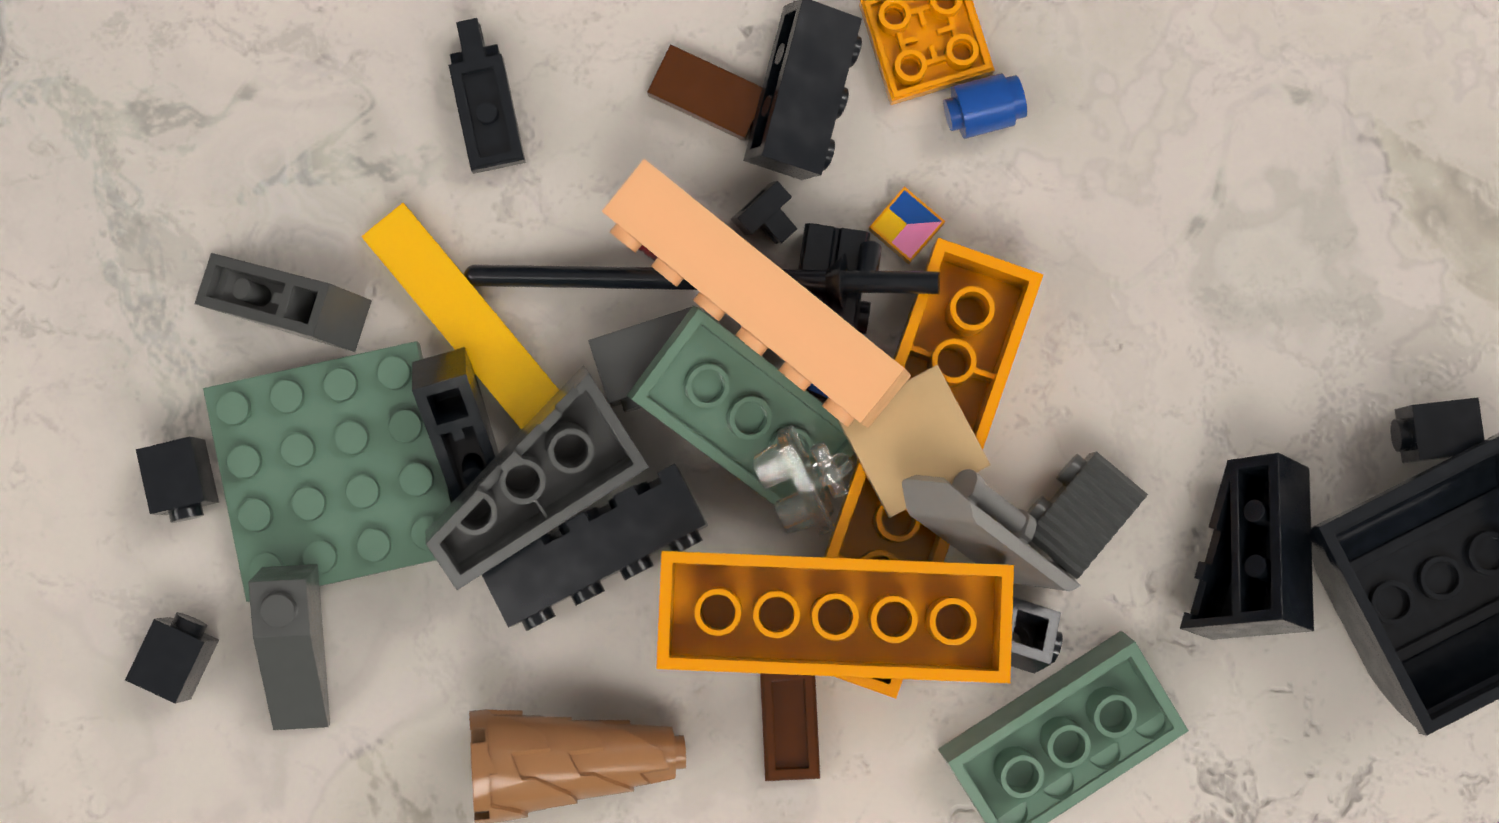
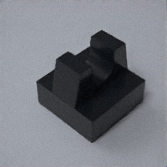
[731,181,798,244]

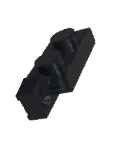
[448,18,526,174]

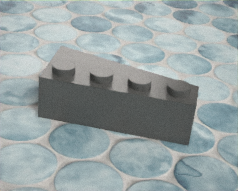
[425,365,649,590]

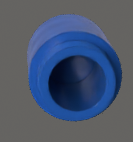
[943,73,1027,139]

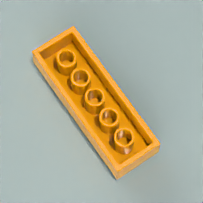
[656,551,1014,683]

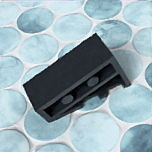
[1180,453,1314,640]

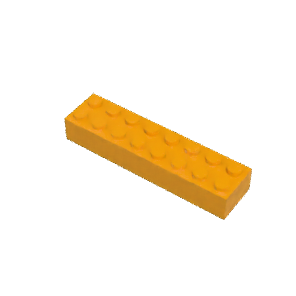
[823,238,1044,699]

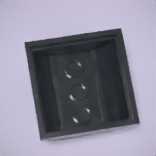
[1309,433,1499,736]

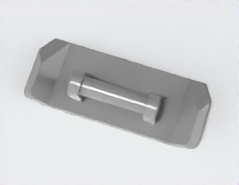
[902,469,1081,591]

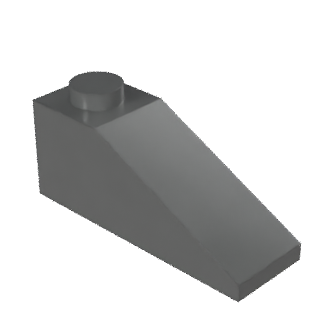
[195,253,372,352]
[248,564,330,730]

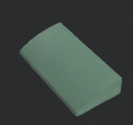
[938,631,1189,823]

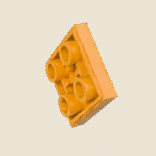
[859,0,995,105]

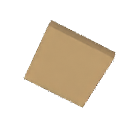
[836,365,990,518]

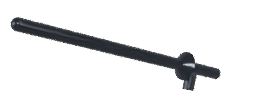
[464,240,940,309]

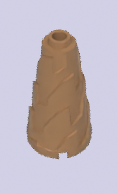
[469,709,686,823]

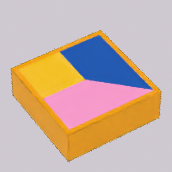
[868,186,946,264]

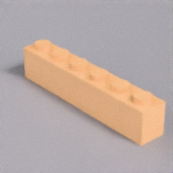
[602,159,911,428]

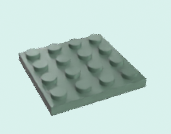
[203,341,453,602]

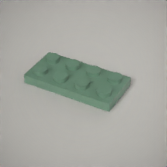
[626,305,854,524]

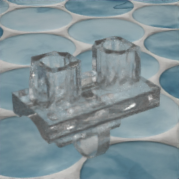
[753,424,854,536]

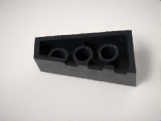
[482,463,708,631]

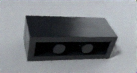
[743,0,862,180]

